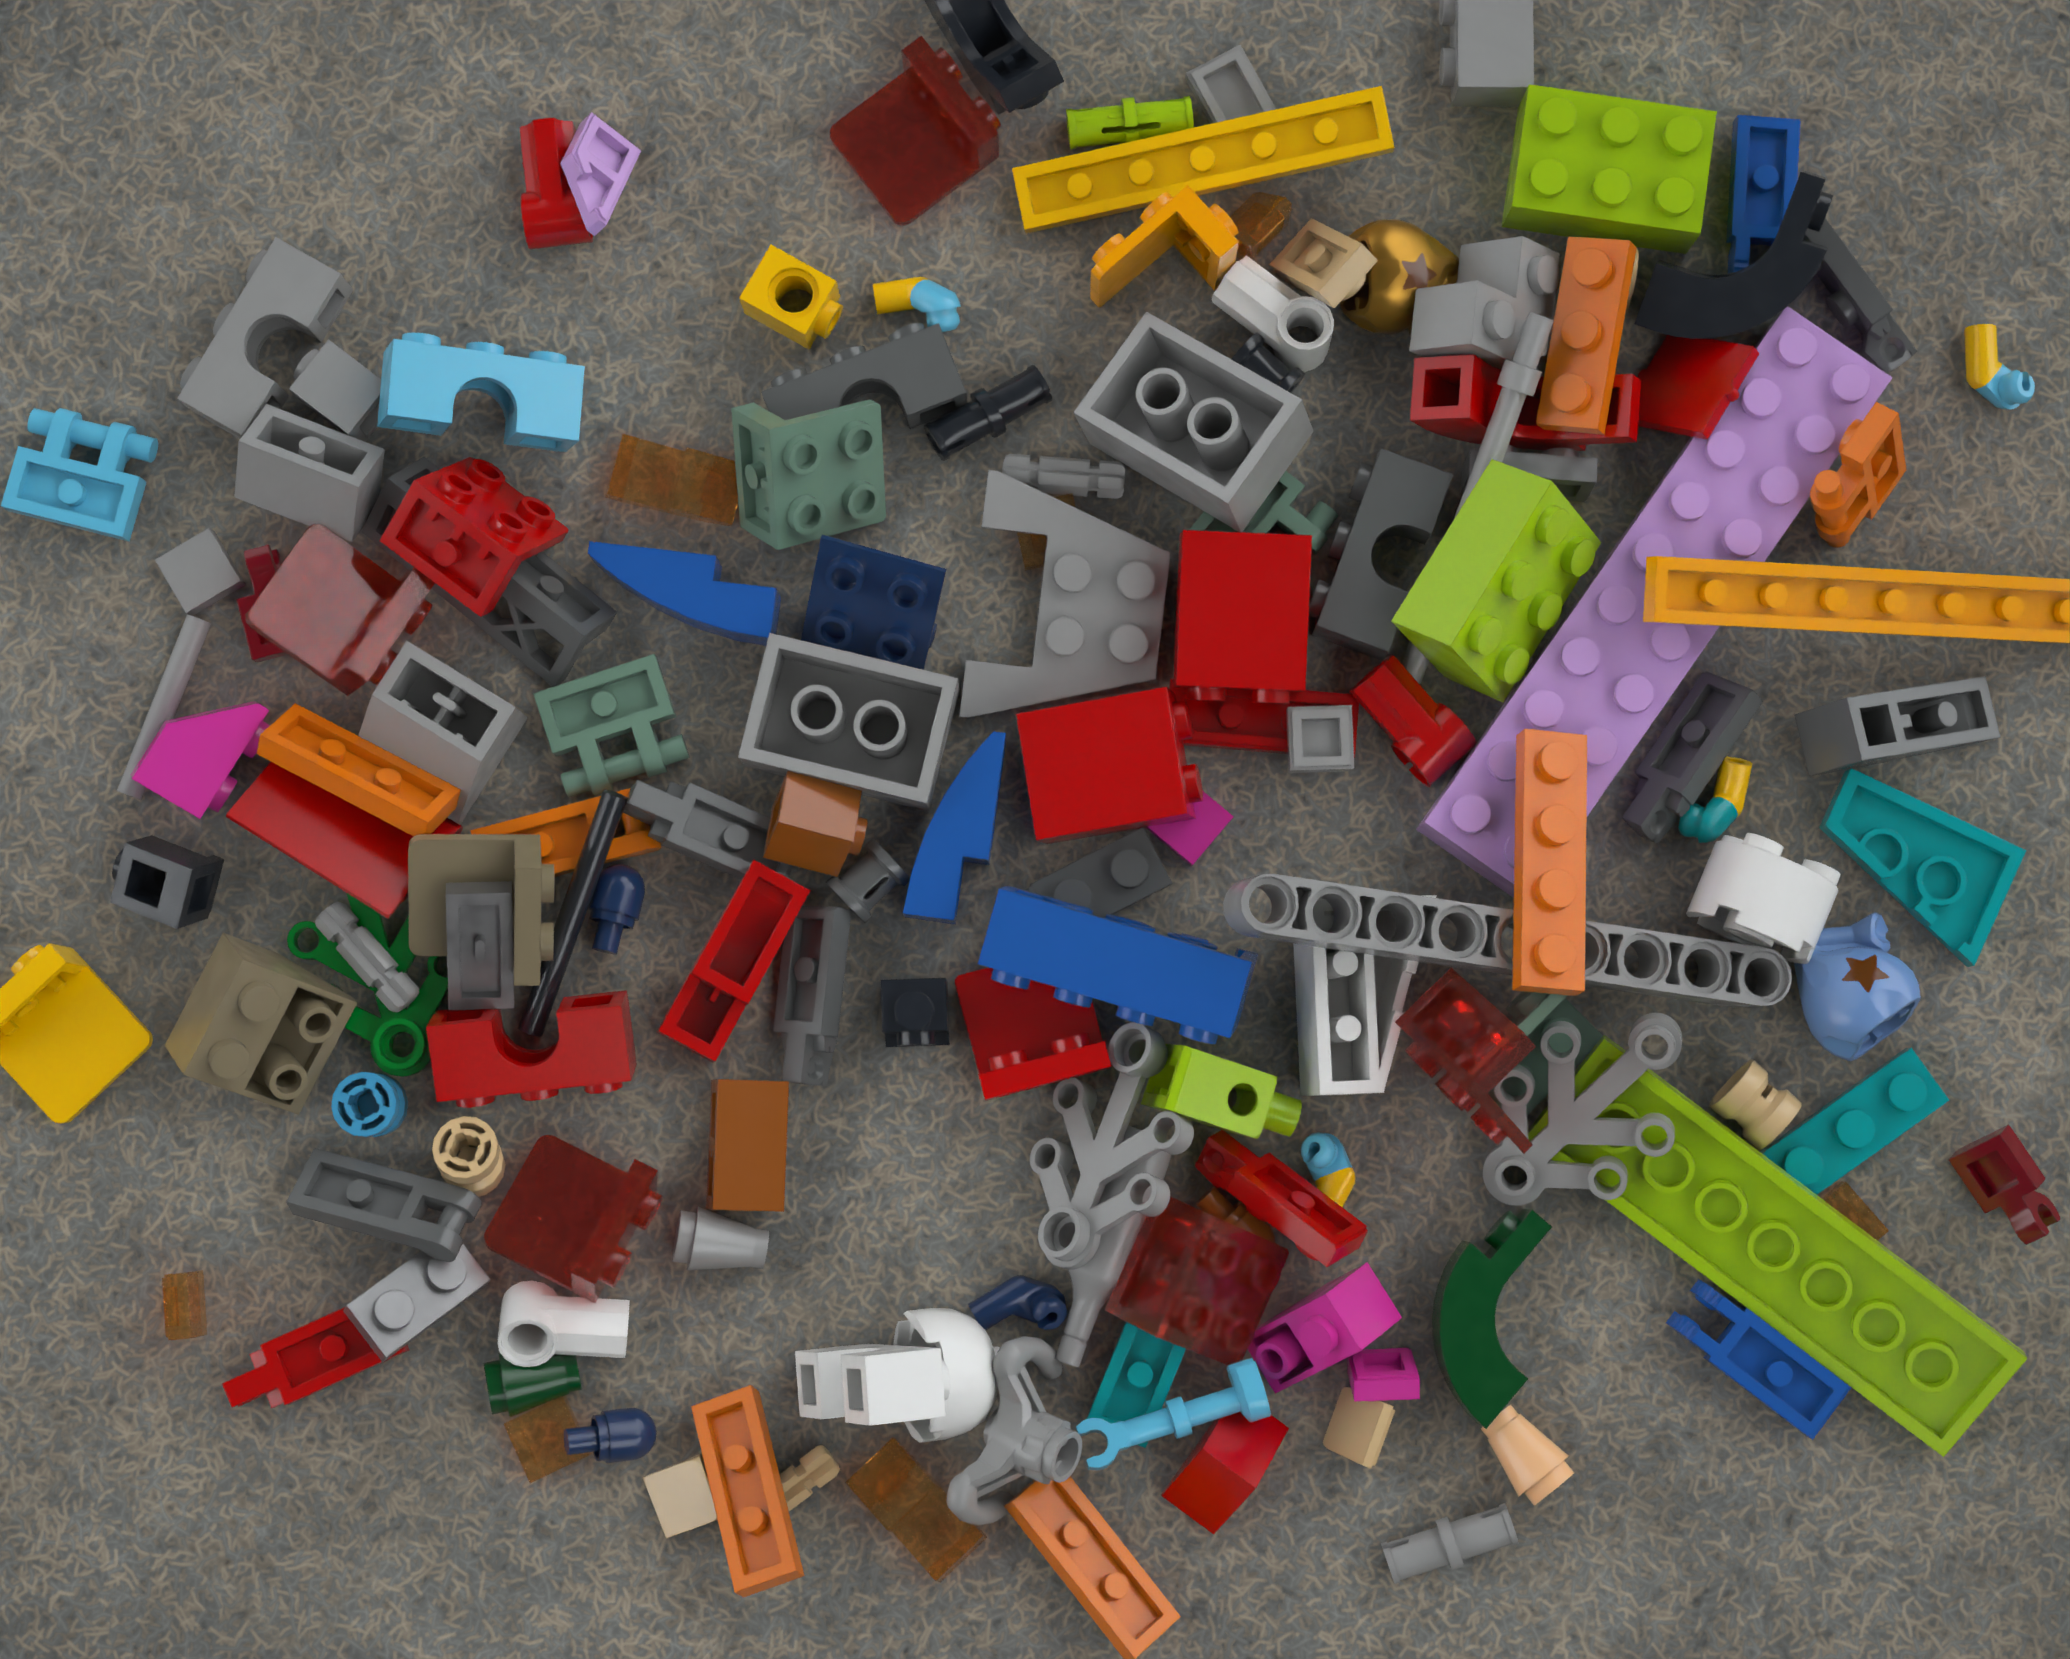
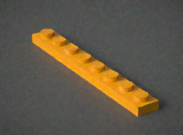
[1643,556,2070,644]

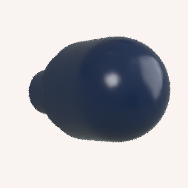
[588,864,645,955]
[564,1408,657,1463]

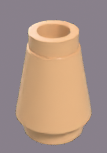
[1481,1404,1574,1506]

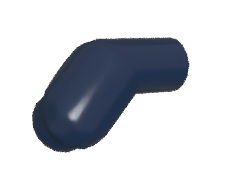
[968,1275,1067,1331]

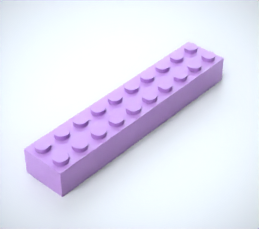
[1416,306,1892,898]

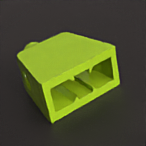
[1141,1044,1302,1139]

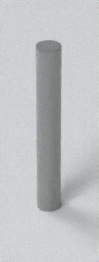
[117,614,211,800]

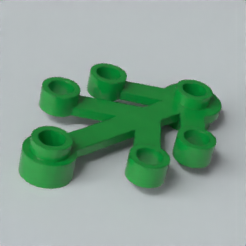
[287,893,448,1077]

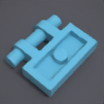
[1,408,158,542]

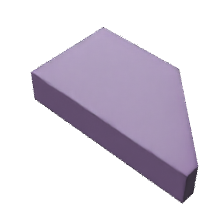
[560,112,641,236]

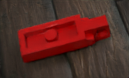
[1195,1130,1368,1267]
[222,1307,410,1409]

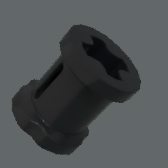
[1231,333,1305,393]

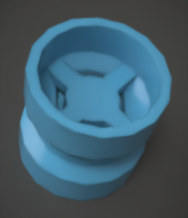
[331,1072,408,1137]

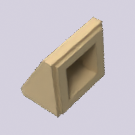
[1323,1387,1395,1468]
[643,1453,717,1539]

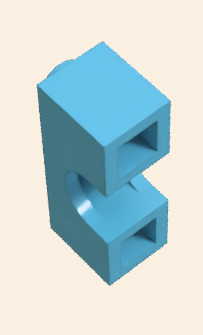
[377,332,585,452]

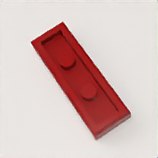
[1169,679,1359,758]

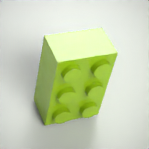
[1501,84,1717,254]
[1391,459,1602,702]

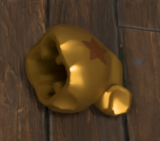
[1340,219,1459,337]

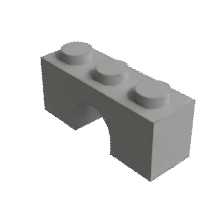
[177,237,353,439]

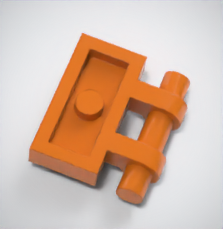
[1810,402,1906,548]

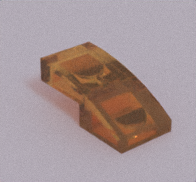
[605,434,738,527]
[845,1437,988,1583]

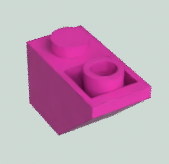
[131,701,270,819]
[1241,1262,1402,1394]

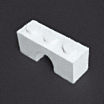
[795,1344,951,1426]

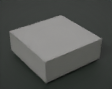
[155,528,246,616]
[1286,705,1354,773]

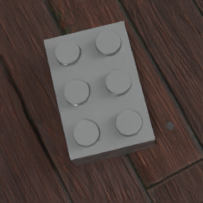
[1073,312,1314,532]
[738,633,960,811]

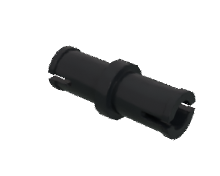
[924,365,1053,461]

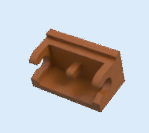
[706,1079,789,1212]

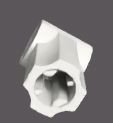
[1212,255,1334,372]
[498,1281,630,1367]

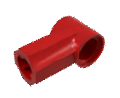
[519,117,593,250]
[1349,655,1477,787]

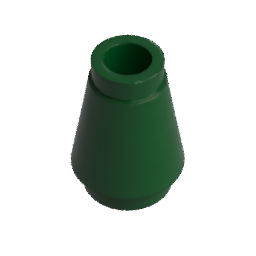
[483,1353,582,1417]

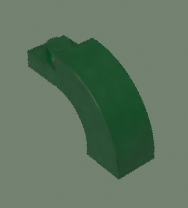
[1432,1209,1552,1429]

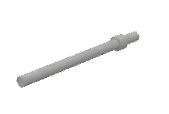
[1401,312,1554,684]

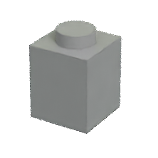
[289,339,381,442]

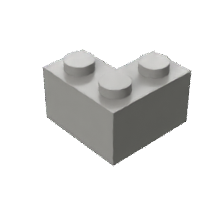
[1409,236,1560,377]

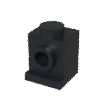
[110,835,224,929]
[881,978,950,1047]

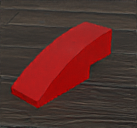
[656,860,811,1062]

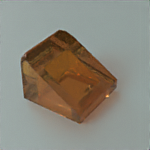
[1230,192,1292,260]

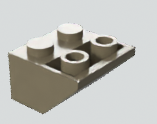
[165,933,357,1115]

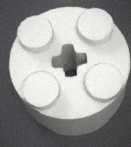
[1686,833,1841,964]

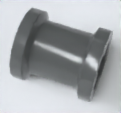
[826,838,910,923]

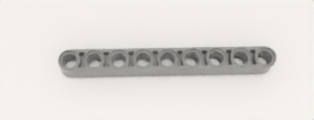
[1223,874,1792,1008]

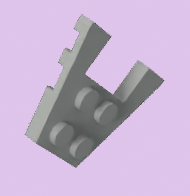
[959,470,1170,718]

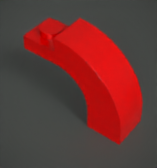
[1410,354,1641,451]

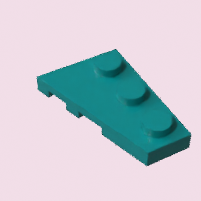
[1819,768,2027,967]

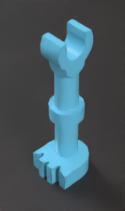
[1076,1358,1271,1471]

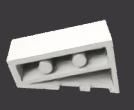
[1293,895,1437,1096]

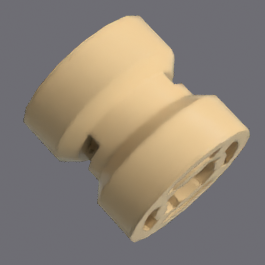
[1709,1059,1802,1150]
[432,1116,506,1197]

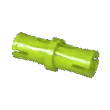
[1066,96,1194,150]

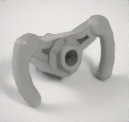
[946,1336,1082,1525]

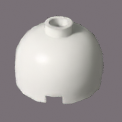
[894,1308,1000,1443]

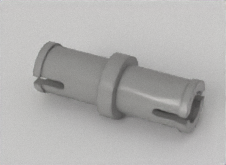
[1381,1503,1519,1584]

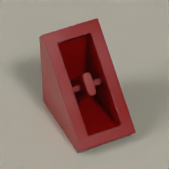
[1161,1412,1289,1534]

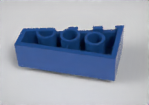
[978,886,1258,1044]

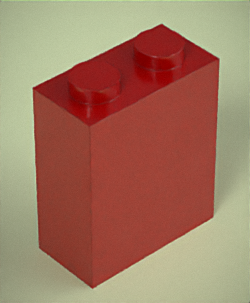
[1173,530,1312,704]
[1016,686,1203,844]

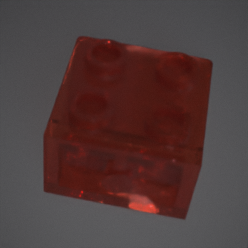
[1395,968,1536,1154]
[1105,1196,1289,1365]

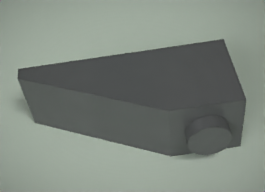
[1794,676,2000,776]

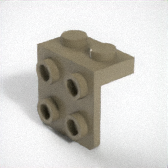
[408,834,554,986]

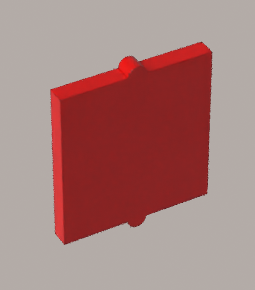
[1638,335,1760,440]

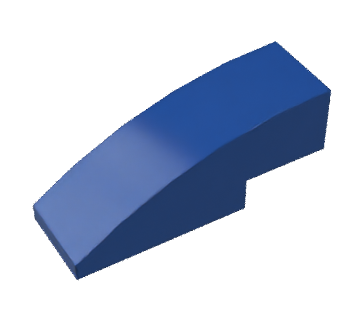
[588,541,781,646]
[903,731,1006,925]

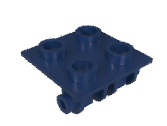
[801,535,947,670]

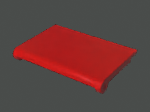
[226,762,463,919]

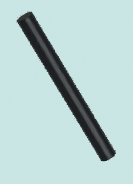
[518,789,628,1037]

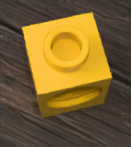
[739,244,843,350]

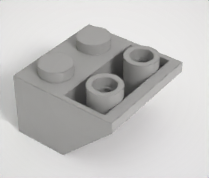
[358,640,528,825]

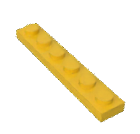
[1012,86,1395,234]

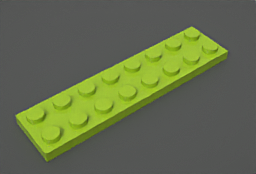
[1528,1035,2028,1457]

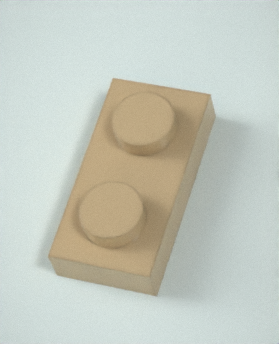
[1269,218,1378,308]

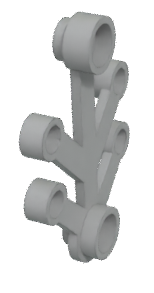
[1483,1013,1682,1206]
[1029,1022,1194,1270]

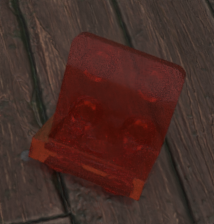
[830,36,1001,226]
[246,524,435,696]
[484,1135,663,1303]

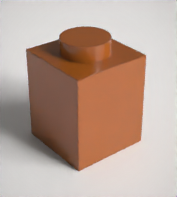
[763,771,868,877]

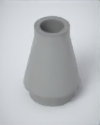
[672,1206,769,1270]

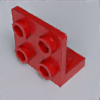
[379,457,569,617]
[955,967,1111,1101]

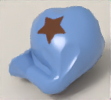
[1794,912,1921,1061]

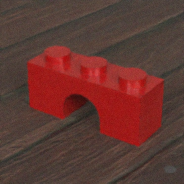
[426,990,637,1108]

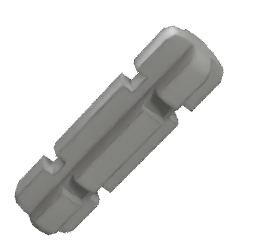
[1002,454,1126,499]
[315,901,420,1012]

